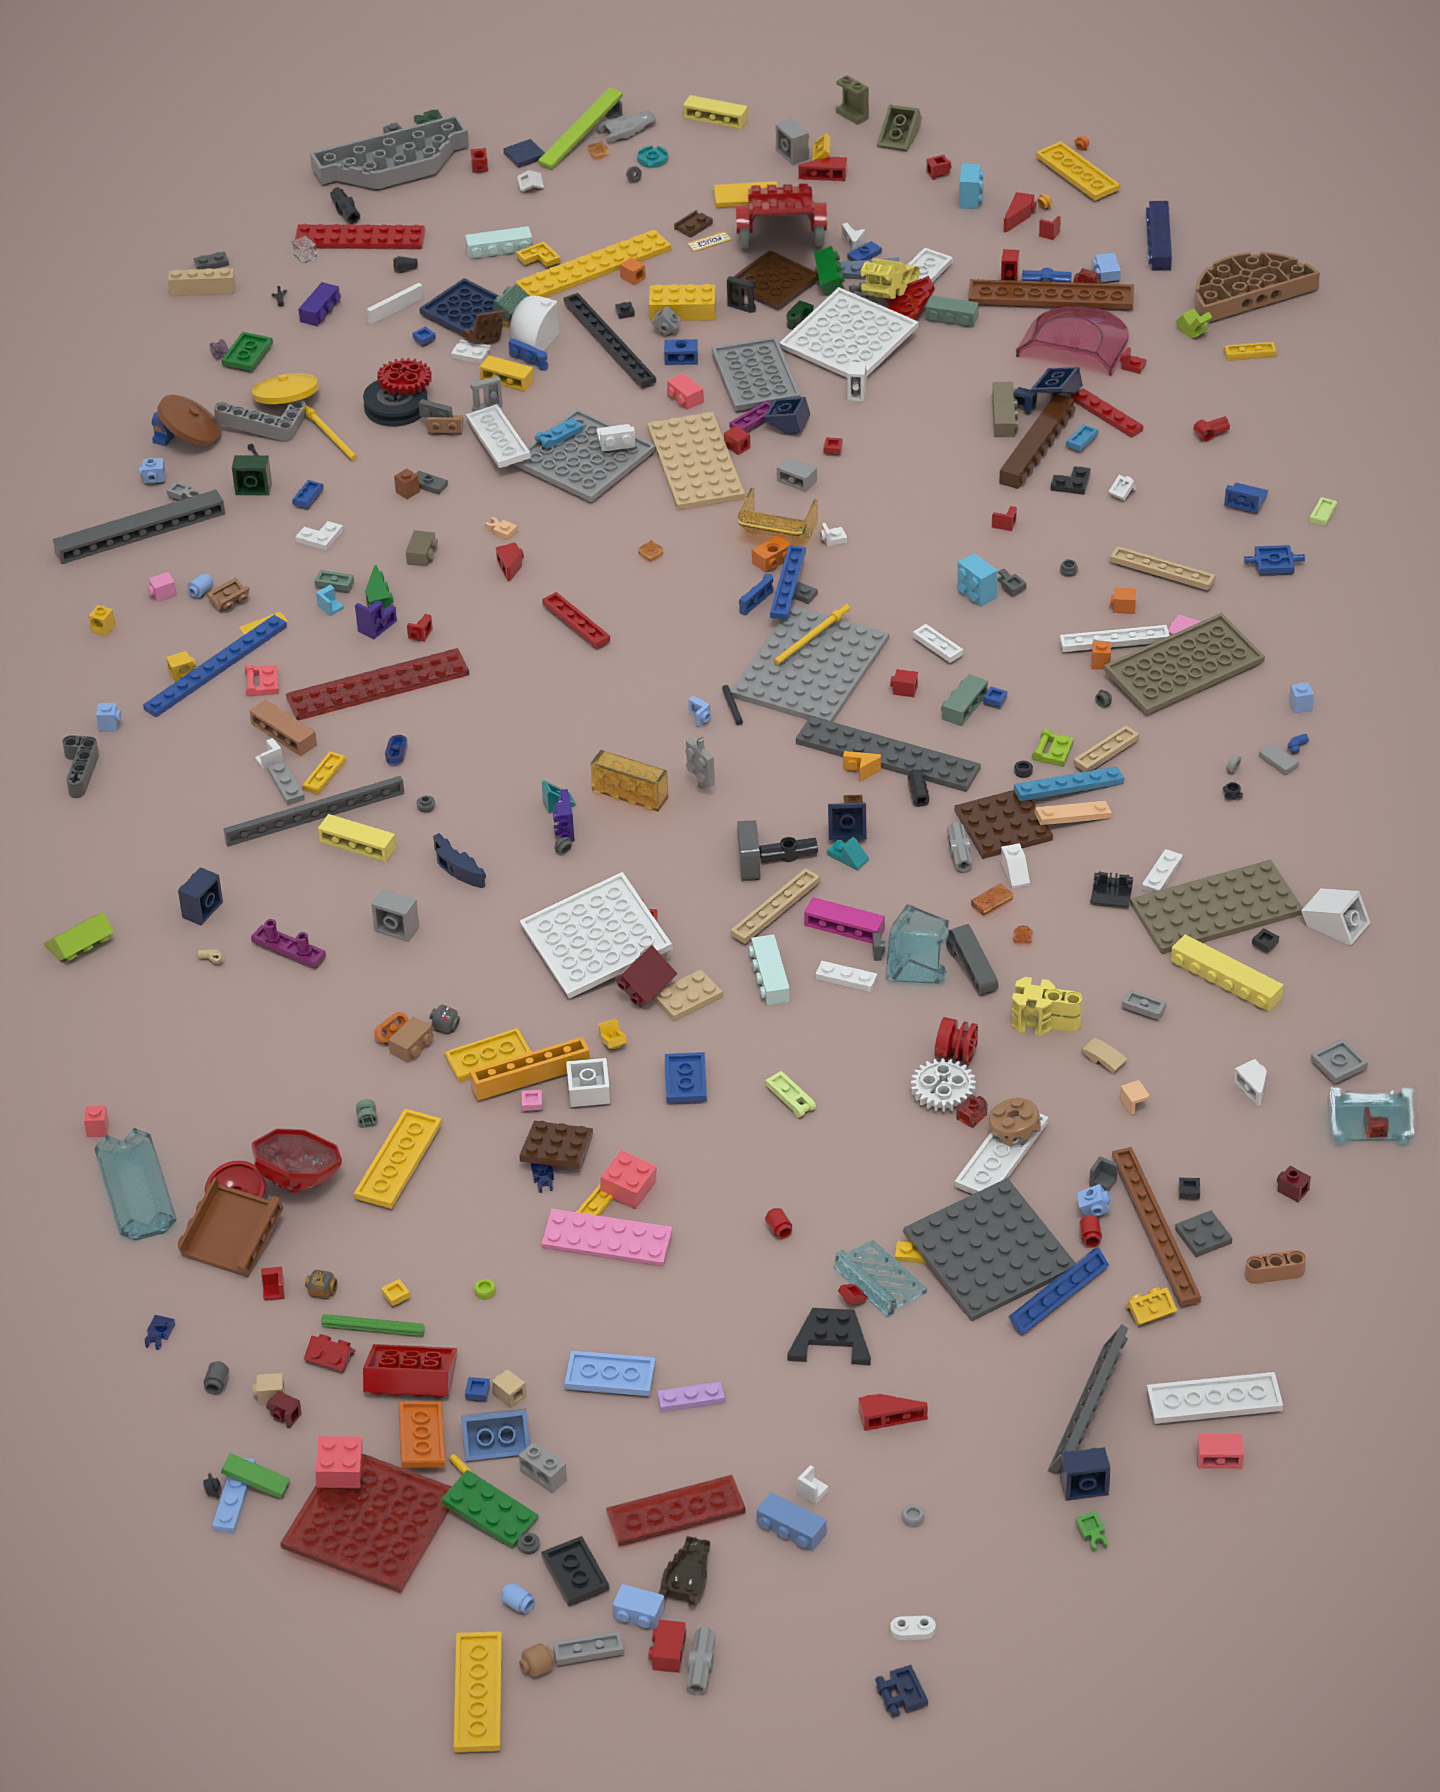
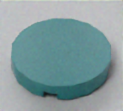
[637,146,668,168]

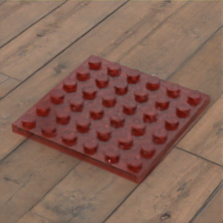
[280,1454,452,1593]

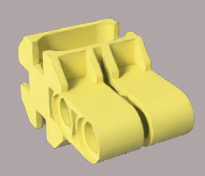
[861,258,920,299]
[1011,977,1082,1035]

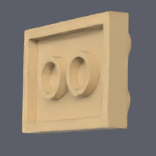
[653,969,723,1021]

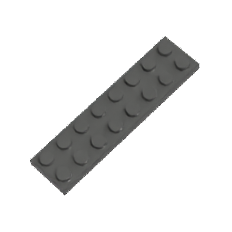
[1047,1324,1129,1474]

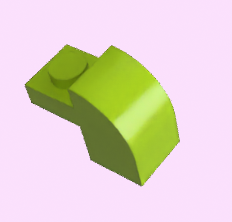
[1175,308,1212,338]

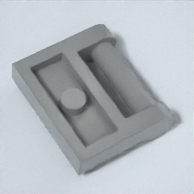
[470,376,503,412]

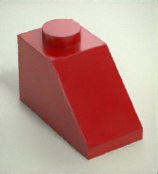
[496,542,524,581]

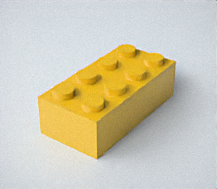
[649,284,716,321]

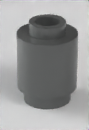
[203,1361,229,1394]

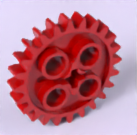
[377,358,432,395]

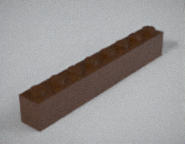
[999,394,1075,489]

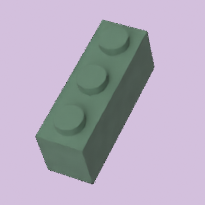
[926,295,979,327]
[941,674,988,726]

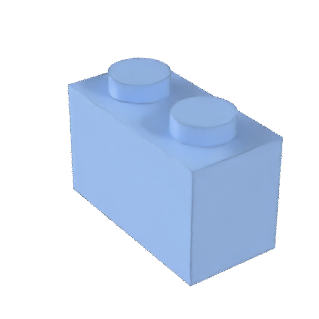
[613,1584,665,1629]

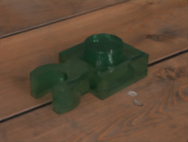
[414,109,443,125]

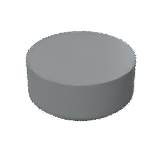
[1226,754,1241,773]
[902,1505,924,1527]

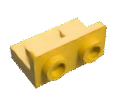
[812,133,830,161]
[1125,1287,1177,1326]

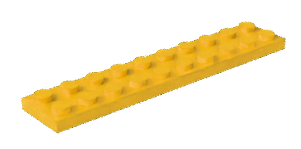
[515,229,671,298]

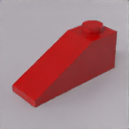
[798,157,847,181]
[1004,192,1037,232]
[858,1394,928,1431]

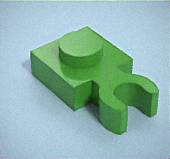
[1075,1511,1108,1552]

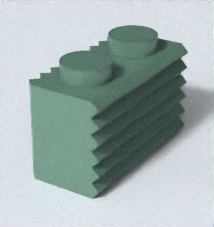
[492,284,530,322]

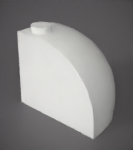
[510,296,560,351]

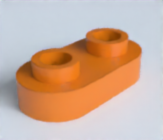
[374,1012,409,1044]

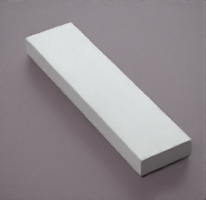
[367,283,423,325]

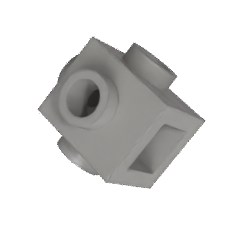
[652,306,681,336]

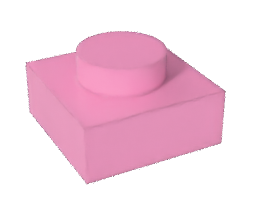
[521,1090,542,1111]

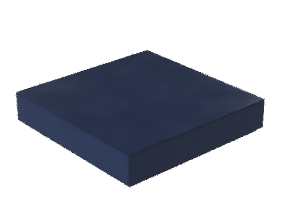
[503,139,545,168]

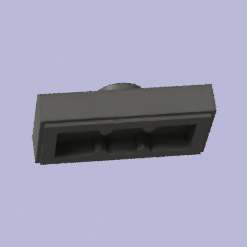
[416,470,448,494]

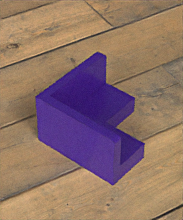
[355,600,397,639]

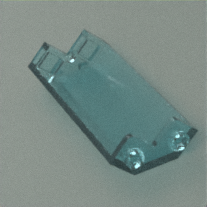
[94,1128,177,1241]

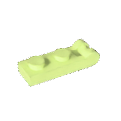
[765,1071,816,1118]

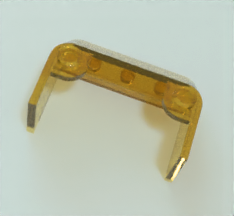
[738,488,818,542]

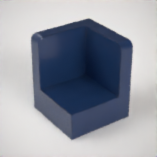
[1013,387,1038,412]

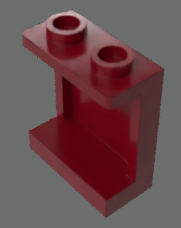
[614,945,678,1007]

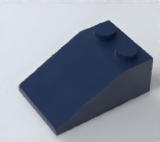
[1030,367,1083,395]

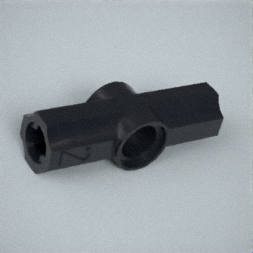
[330,187,360,224]
[759,837,818,862]

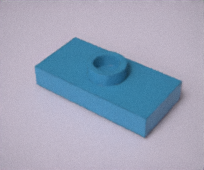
[1066,424,1099,452]

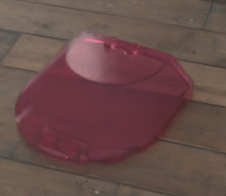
[1016,306,1129,376]

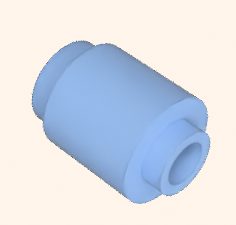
[187,573,213,598]
[501,1583,535,1614]

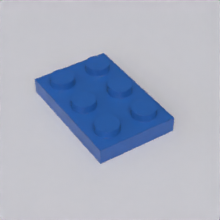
[665,1052,707,1103]

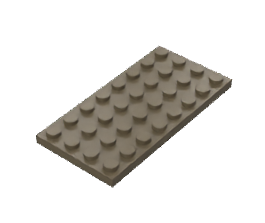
[1104,613,1265,715]
[1130,860,1303,954]

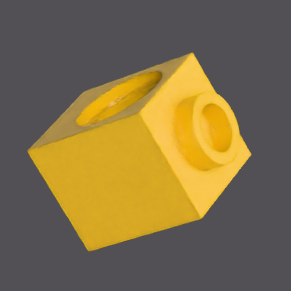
[88,605,116,636]
[166,651,196,681]

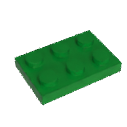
[221,331,273,371]

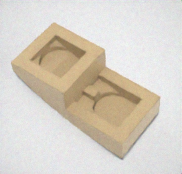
[1081,1038,1127,1074]

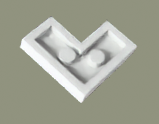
[296,521,343,551]

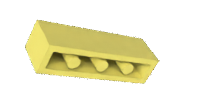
[683,95,748,129]
[318,814,397,862]

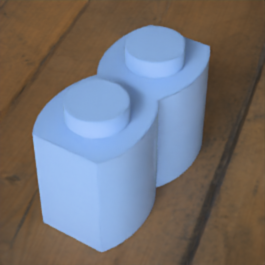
[1092,252,1120,282]

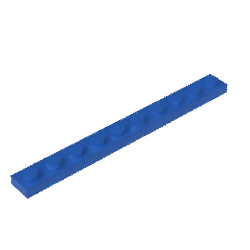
[143,615,287,717]

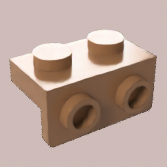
[427,415,463,433]
[207,577,250,612]

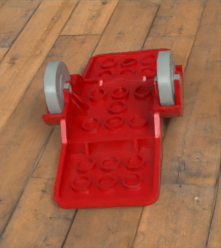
[736,183,827,249]

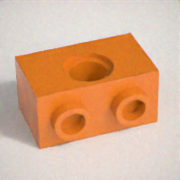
[752,535,792,573]

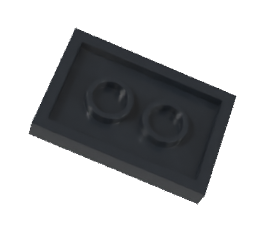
[541,1536,610,1606]

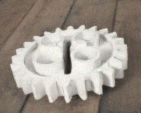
[911,1058,976,1112]

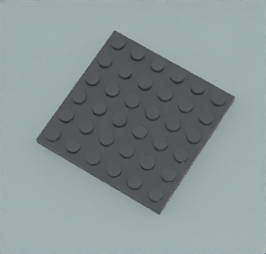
[903,1178,1075,1321]

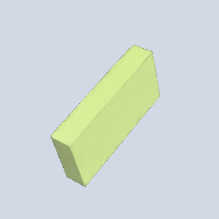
[1309,497,1337,526]

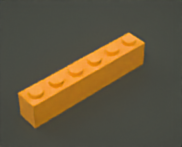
[470,1037,590,1101]

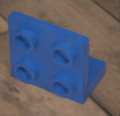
[1224,483,1268,513]

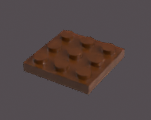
[520,1121,593,1169]

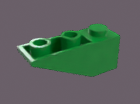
[365,565,394,610]

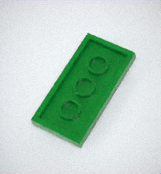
[441,1469,539,1549]

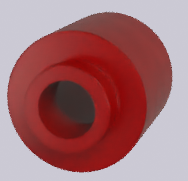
[765,1208,793,1239]
[1079,1215,1102,1247]

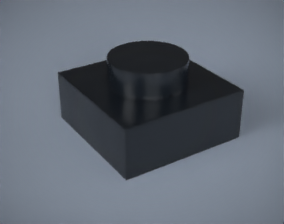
[615,302,635,319]
[1252,928,1279,953]
[1179,1177,1200,1199]

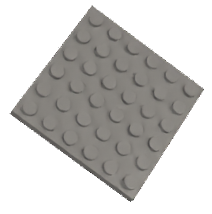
[512,409,656,502]

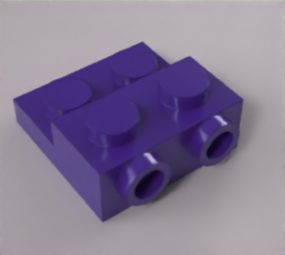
[552,789,575,842]

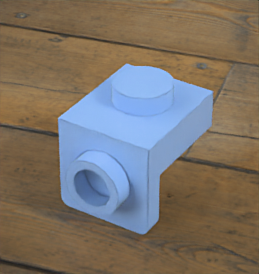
[688,696,711,727]

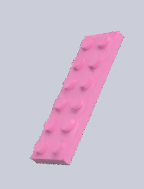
[542,1209,673,1267]

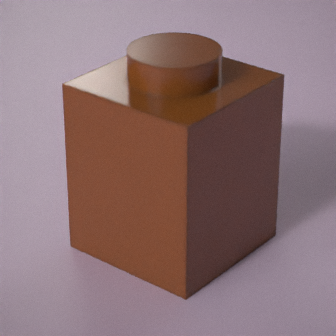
[394,468,420,499]

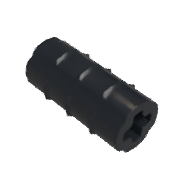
[907,769,930,807]

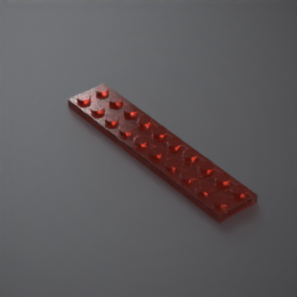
[286,648,469,720]

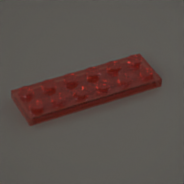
[606,1475,746,1547]

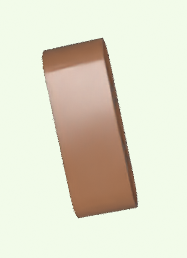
[1245,1250,1306,1284]

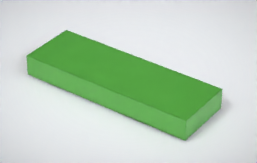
[221,1453,290,1499]

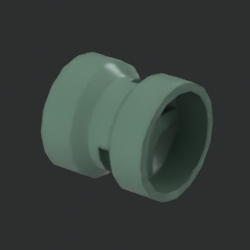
[356,1099,378,1128]

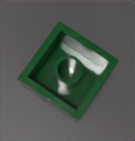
[232,455,272,495]

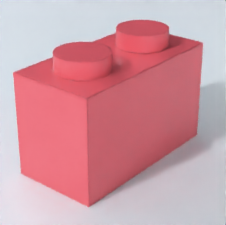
[667,373,704,410]
[1197,1433,1244,1468]

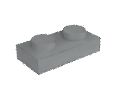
[1122,989,1166,1020]

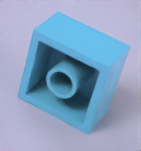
[959,164,984,209]
[957,553,997,607]

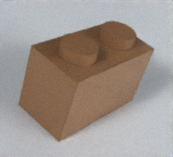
[388,1016,433,1063]

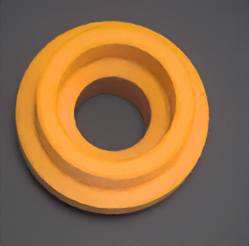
[1037,194,1052,209]

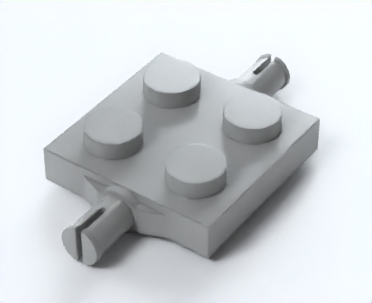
[685,736,715,789]

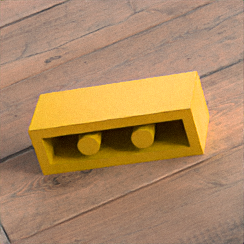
[480,355,534,392]

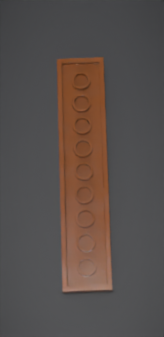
[968,279,1134,310]

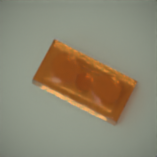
[971,883,1013,916]

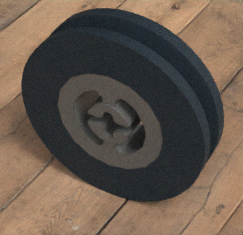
[363,380,427,426]

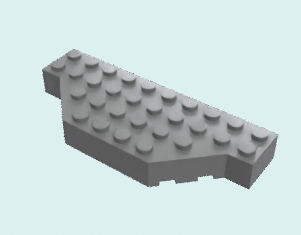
[310,115,469,189]

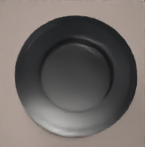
[1014,761,1033,778]

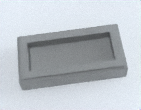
[1259,743,1299,775]

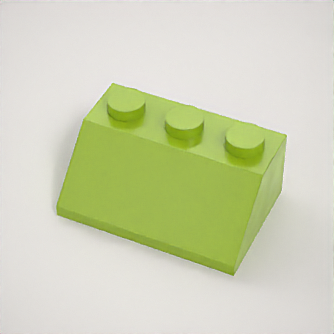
[44,912,114,961]

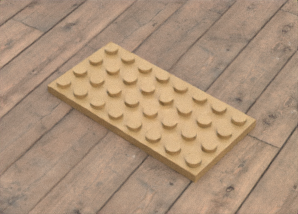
[647,412,745,510]

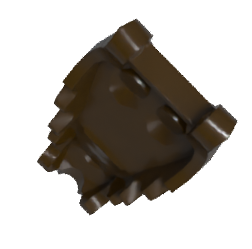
[659,1536,710,1606]

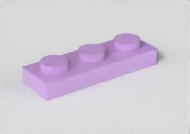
[658,1381,725,1413]

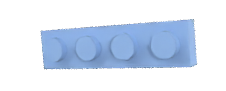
[212,1458,256,1534]

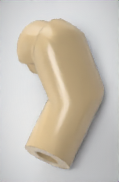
[198,949,224,965]

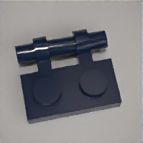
[875,1665,928,1717]

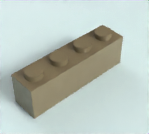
[992,382,1018,437]

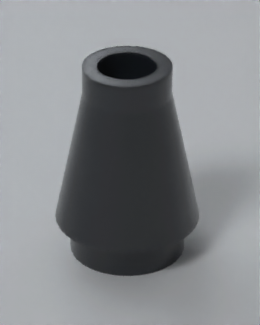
[393,256,418,272]

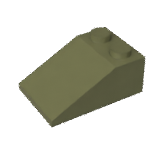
[877,105,922,151]

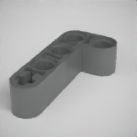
[62,735,99,798]
[737,820,760,880]
[946,924,999,995]

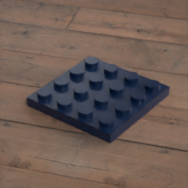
[419,278,499,335]

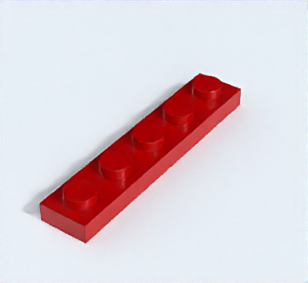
[1071,388,1144,438]
[542,592,610,649]

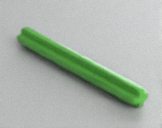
[321,1314,425,1336]

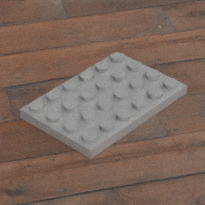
[712,336,801,411]

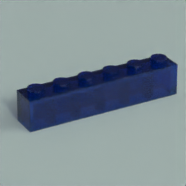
[1146,201,1172,271]

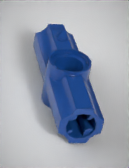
[1022,267,1072,282]

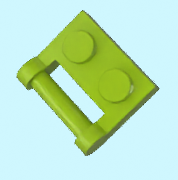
[1032,729,1074,767]

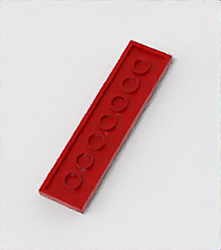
[294,224,425,249]

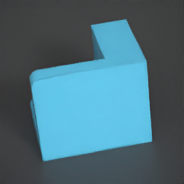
[316,585,343,616]

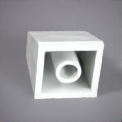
[1301,888,1370,945]

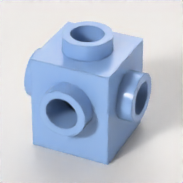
[139,458,165,483]
[1077,1184,1112,1217]

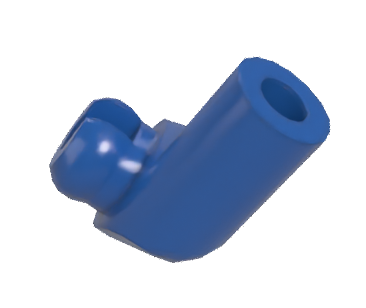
[1287,733,1309,753]

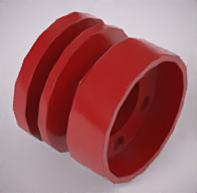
[934,1017,978,1065]

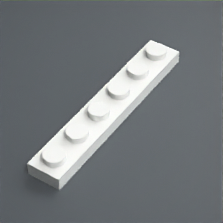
[1060,625,1170,652]

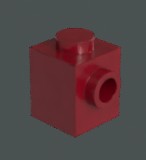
[1277,1166,1311,1202]

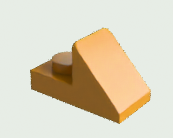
[843,751,881,781]

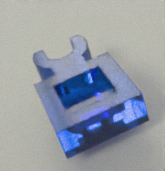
[531,1163,554,1193]
[145,1315,175,1350]

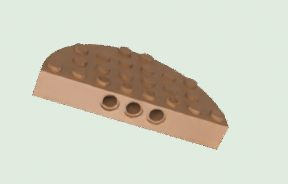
[1195,252,1320,323]

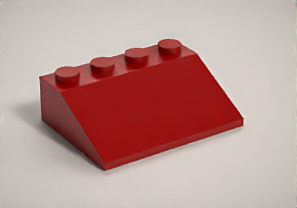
[363,1344,457,1398]

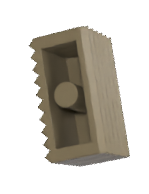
[406,530,438,566]

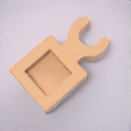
[485,517,518,540]

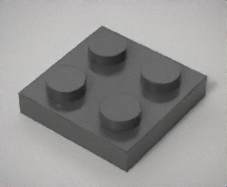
[1175,1210,1232,1257]

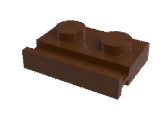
[674,210,713,238]

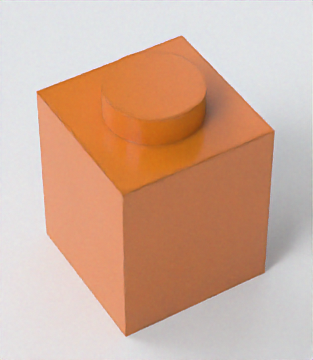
[620,258,646,285]
[1110,588,1136,614]
[1092,641,1111,670]

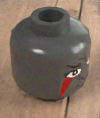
[429,1005,460,1033]

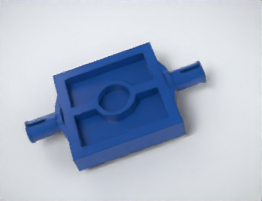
[1244,545,1305,574]

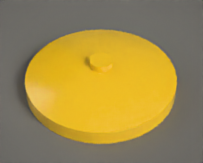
[252,373,319,404]

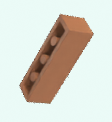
[249,700,317,756]

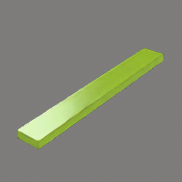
[538,87,623,170]

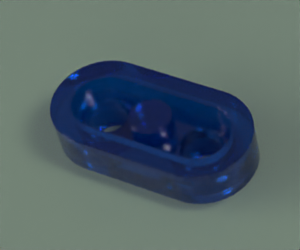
[385,735,408,765]

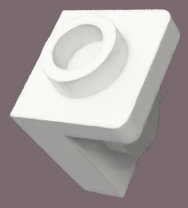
[1108,475,1137,501]
[819,523,847,547]

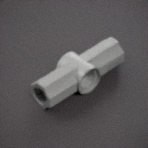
[947,822,972,873]
[687,1627,715,1695]

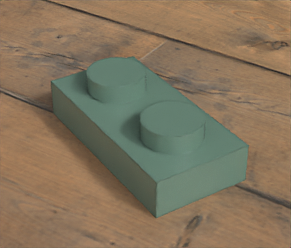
[315,570,354,591]

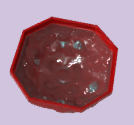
[251,1129,342,1193]

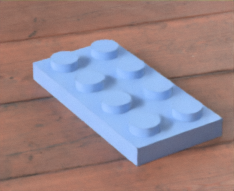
[564,1351,656,1396]

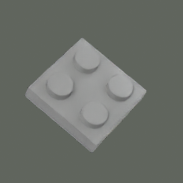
[1311,1038,1368,1084]

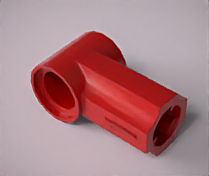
[1193,416,1230,442]

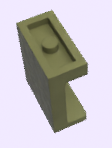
[836,75,869,125]

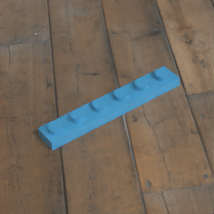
[1013,767,1125,801]

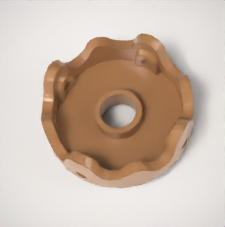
[989,1097,1041,1146]

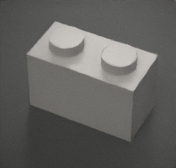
[777,457,817,492]

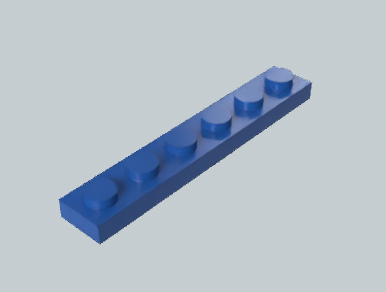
[770,545,806,620]
[1008,1247,1109,1334]

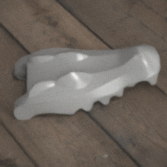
[597,110,656,144]

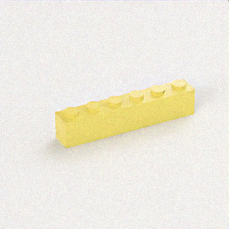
[1171,935,1284,1012]

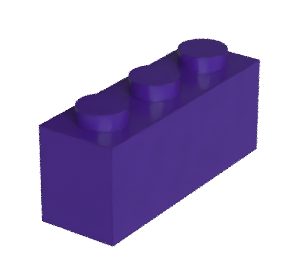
[298,282,341,326]

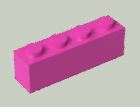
[804,897,885,944]

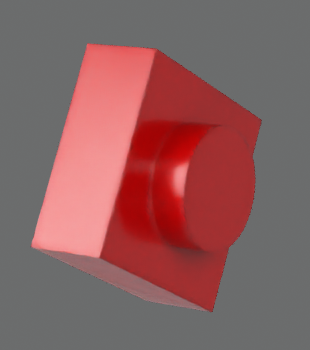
[824,437,843,454]
[837,1284,868,1305]

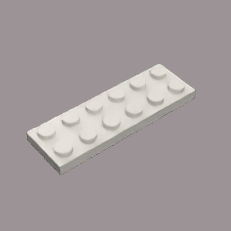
[466,404,531,468]
[955,1113,1049,1194]
[1147,1372,1283,1424]

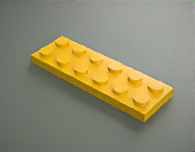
[1036,141,1120,200]
[354,1109,442,1209]
[454,1631,502,1753]

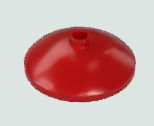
[205,1161,266,1198]

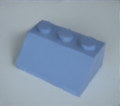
[461,1408,530,1461]

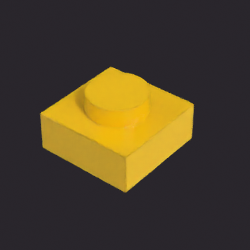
[381,1279,410,1307]

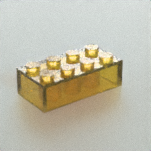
[590,750,668,812]

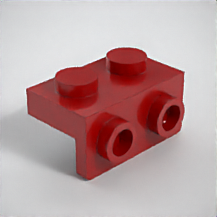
[303,1334,356,1372]

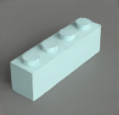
[465,226,532,259]
[748,934,790,1006]

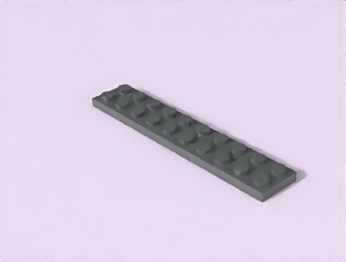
[796,716,981,792]

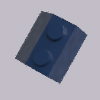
[764,397,810,434]
[828,803,867,840]

